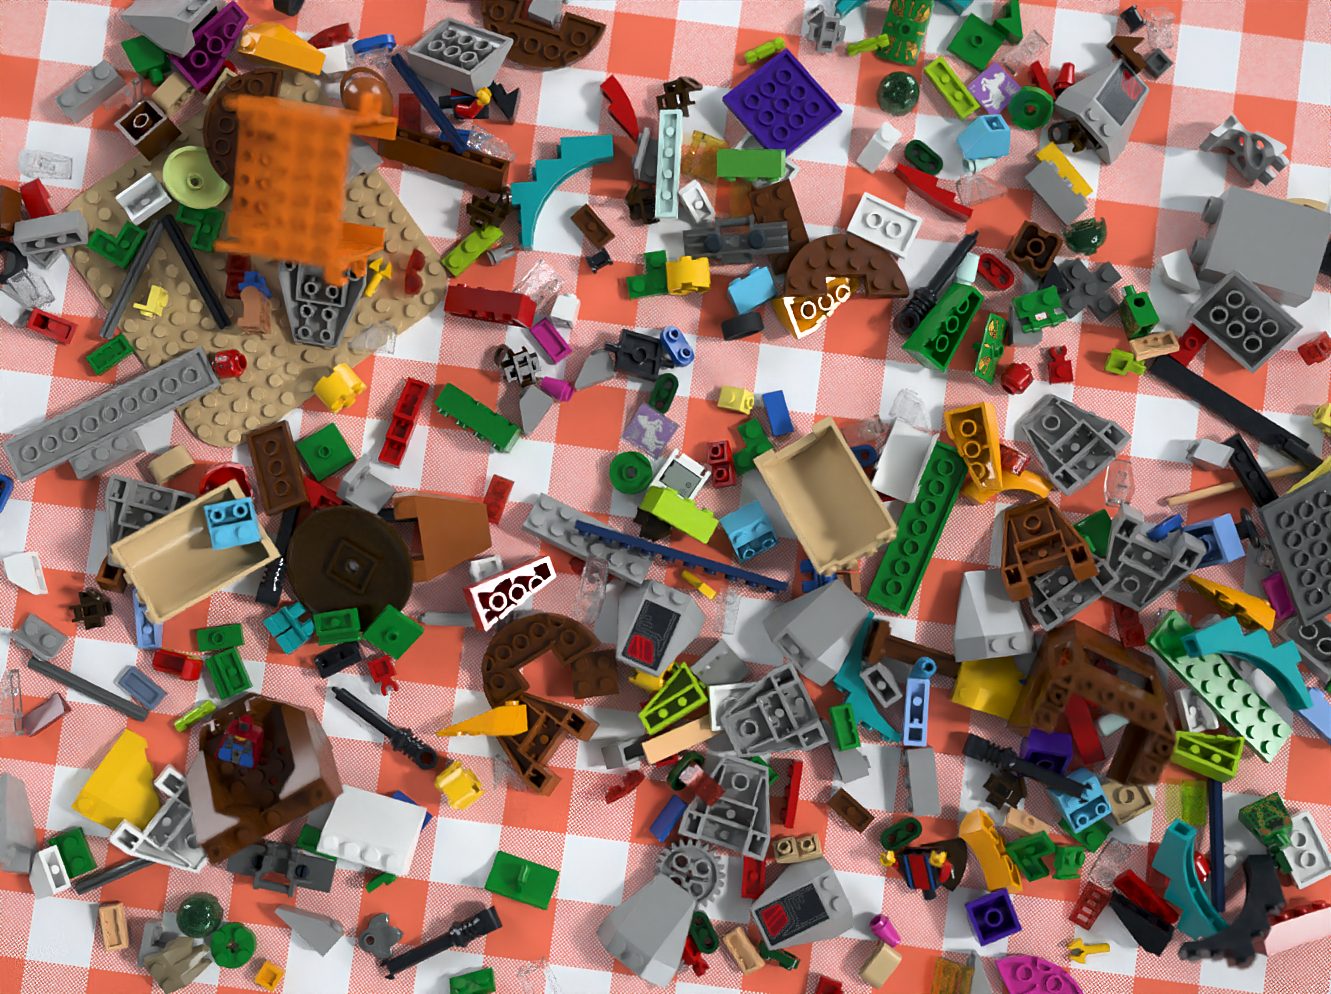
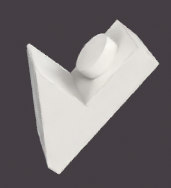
[678,179,716,227]

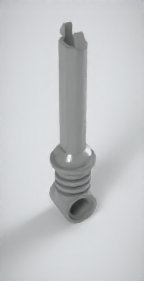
[417,609,543,631]

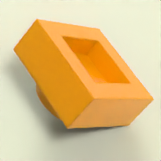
[254,960,286,992]

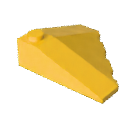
[949,655,1034,728]
[71,728,162,831]

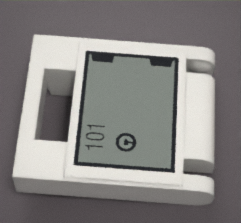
[646,448,711,500]

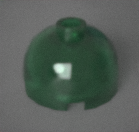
[876,71,920,117]
[1061,217,1108,256]
[176,892,224,939]

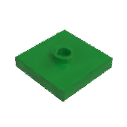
[946,13,1007,73]
[296,422,357,482]
[361,604,425,660]

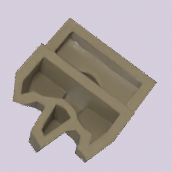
[143,936,212,994]

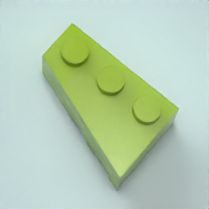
[639,485,719,544]
[638,661,708,736]
[1171,731,1245,783]

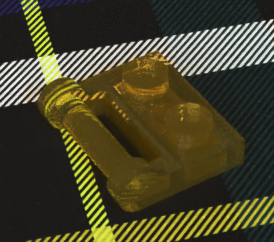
[680,130,730,185]
[931,957,975,994]

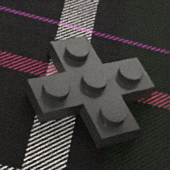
[1060,258,1122,322]

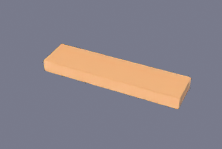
[640,714,726,765]

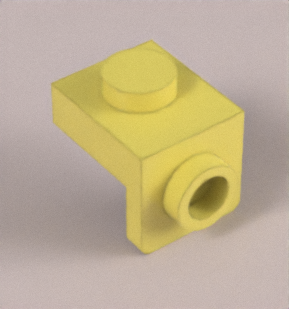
[133,285,168,318]
[717,385,754,415]
[1312,403,1331,436]

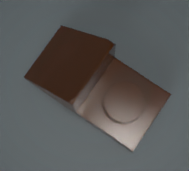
[1106,36,1147,75]

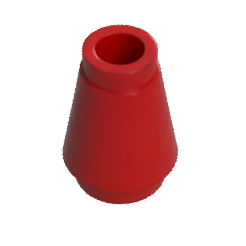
[1053,62,1075,96]

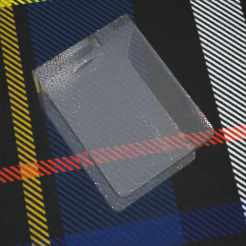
[516,956,561,994]

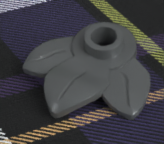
[358,913,403,959]

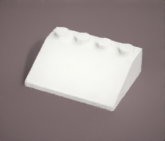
[317,784,427,876]

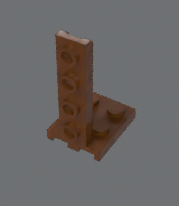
[862,618,962,679]

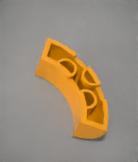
[960,468,1053,506]
[959,808,1023,894]

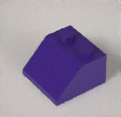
[1017,728,1073,777]
[964,888,1023,947]

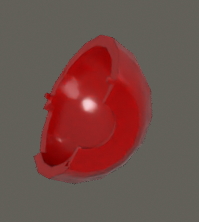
[198,461,255,502]

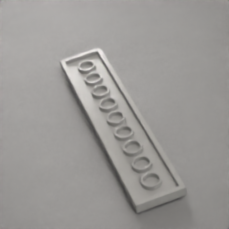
[1,346,222,483]

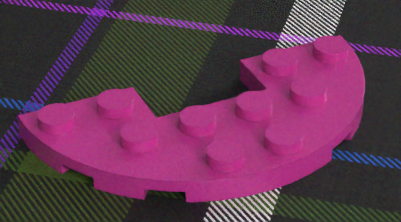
[994,954,1084,994]

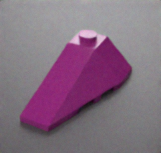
[168,0,249,91]

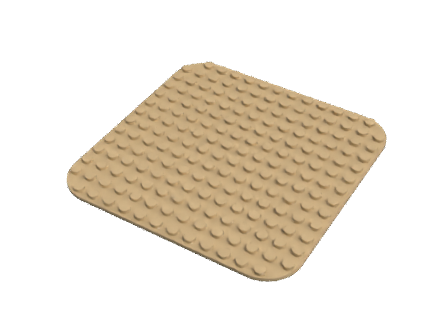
[64,66,447,447]

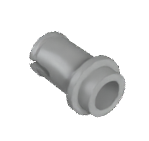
[487,243,516,265]

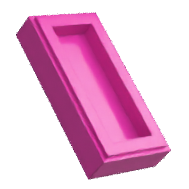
[529,317,573,364]
[1260,571,1295,620]

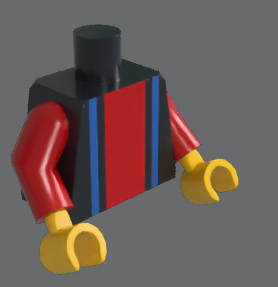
[439,87,492,120]
[879,847,952,900]

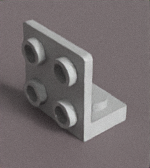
[631,127,659,186]
[336,453,396,515]
[689,638,750,687]

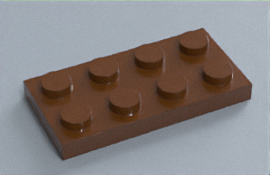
[747,178,810,276]
[245,420,310,517]

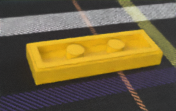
[1034,141,1094,198]

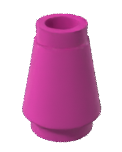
[540,376,574,402]
[869,914,901,948]

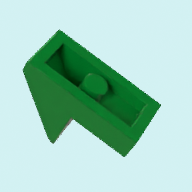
[991,0,1023,46]

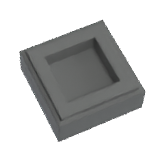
[1145,48,1174,80]

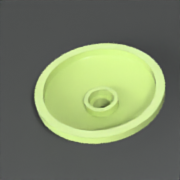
[163,146,230,209]

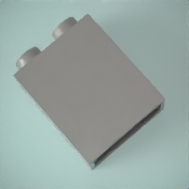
[1189,185,1331,308]

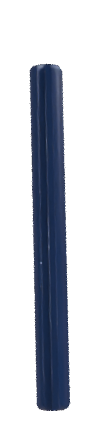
[391,53,467,154]
[1208,777,1226,913]

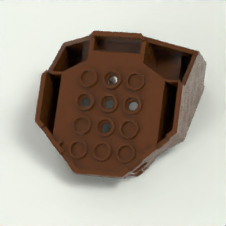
[186,692,344,867]

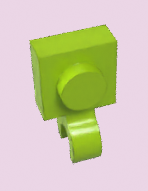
[1104,348,1146,376]

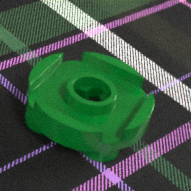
[1008,86,1053,130]
[609,451,653,495]
[210,922,257,969]

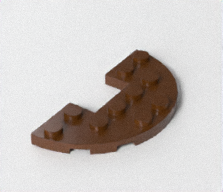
[481,0,607,70]
[203,68,284,189]
[783,234,910,298]
[481,612,601,709]

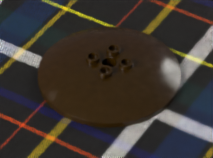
[286,505,414,632]

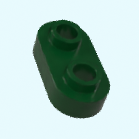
[904,139,943,176]
[649,373,679,415]
[667,750,704,791]
[880,816,922,851]
[689,910,719,954]
[757,940,801,971]

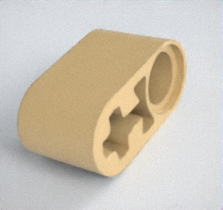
[151,71,196,116]
[147,445,195,485]
[858,941,902,990]

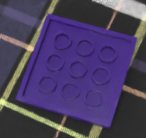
[722,48,843,159]

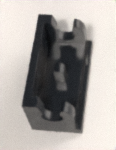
[314,641,366,679]

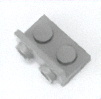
[10,613,69,661]

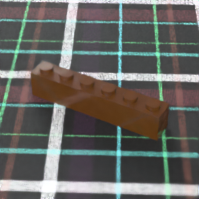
[377,125,510,194]

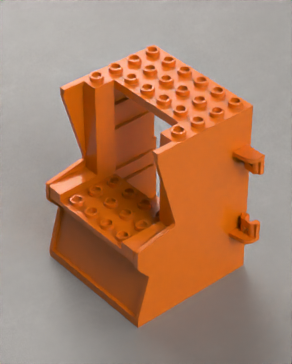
[216,93,398,287]

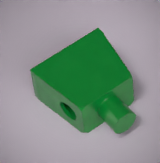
[121,35,172,87]

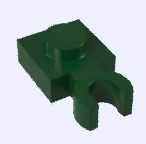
[1265,841,1293,874]

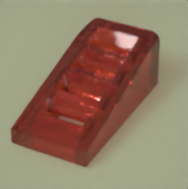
[999,443,1031,476]
[1068,880,1112,931]

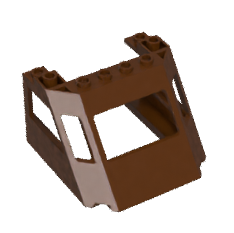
[1005,619,1178,787]

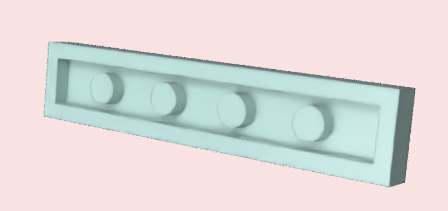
[655,110,683,219]

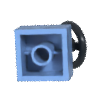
[1180,507,1260,570]

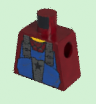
[214,715,263,770]

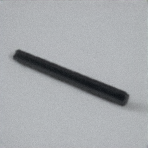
[161,214,231,330]

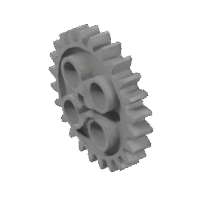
[653,837,726,911]

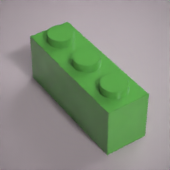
[717,149,786,182]

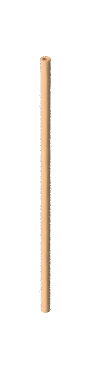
[1167,455,1330,507]

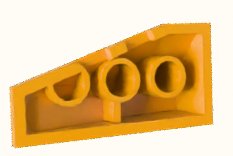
[237,22,326,76]
[771,277,861,339]
[944,402,1002,493]
[1182,574,1276,632]
[436,701,528,737]

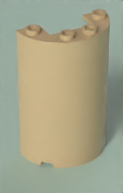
[753,415,898,577]
[109,479,280,625]

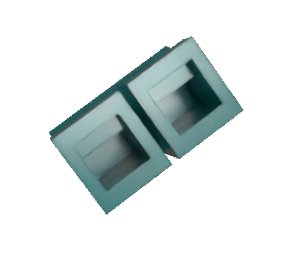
[262,602,316,655]

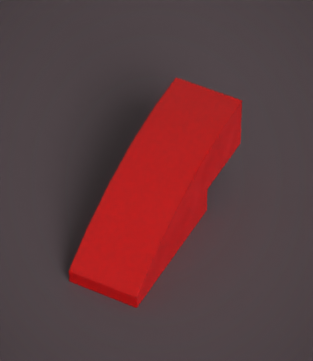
[600,74,639,145]

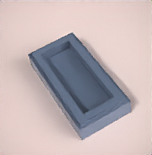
[118,666,168,711]

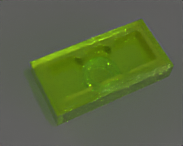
[1181,779,1206,826]

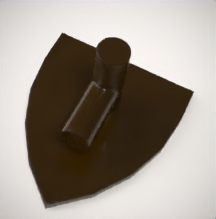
[921,837,967,892]

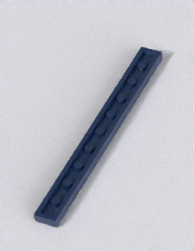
[574,520,788,594]

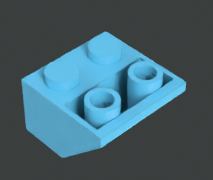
[956,114,1011,160]
[726,266,778,316]
[204,497,262,550]
[719,499,779,563]
[1046,767,1113,834]

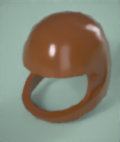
[340,67,393,116]

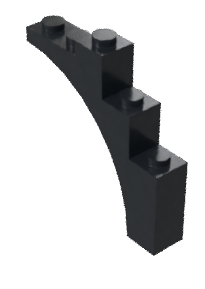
[1178,854,1287,970]

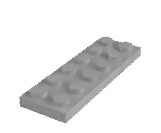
[521,492,657,588]

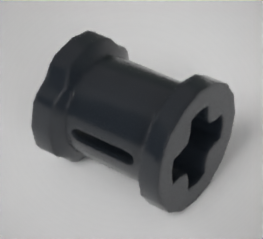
[1119,4,1148,34]
[585,247,613,275]

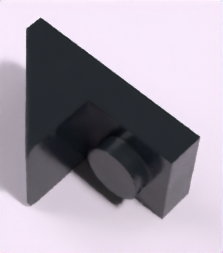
[487,80,521,125]
[1037,262,1068,295]

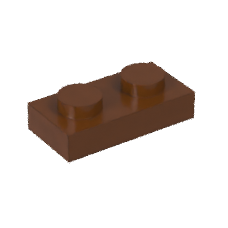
[570,203,615,251]
[827,787,875,834]

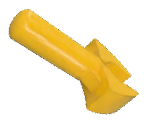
[364,258,393,298]
[681,570,717,601]
[1066,937,1110,964]

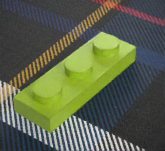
[923,56,980,121]
[441,225,504,278]

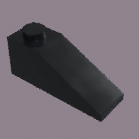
[1109,890,1175,957]

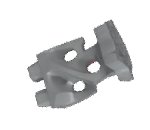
[1199,114,1290,186]

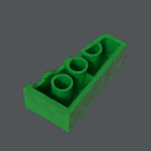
[901,282,984,373]
[434,382,523,453]

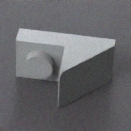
[137,918,166,968]

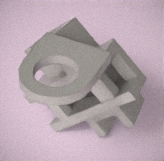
[805,5,846,53]

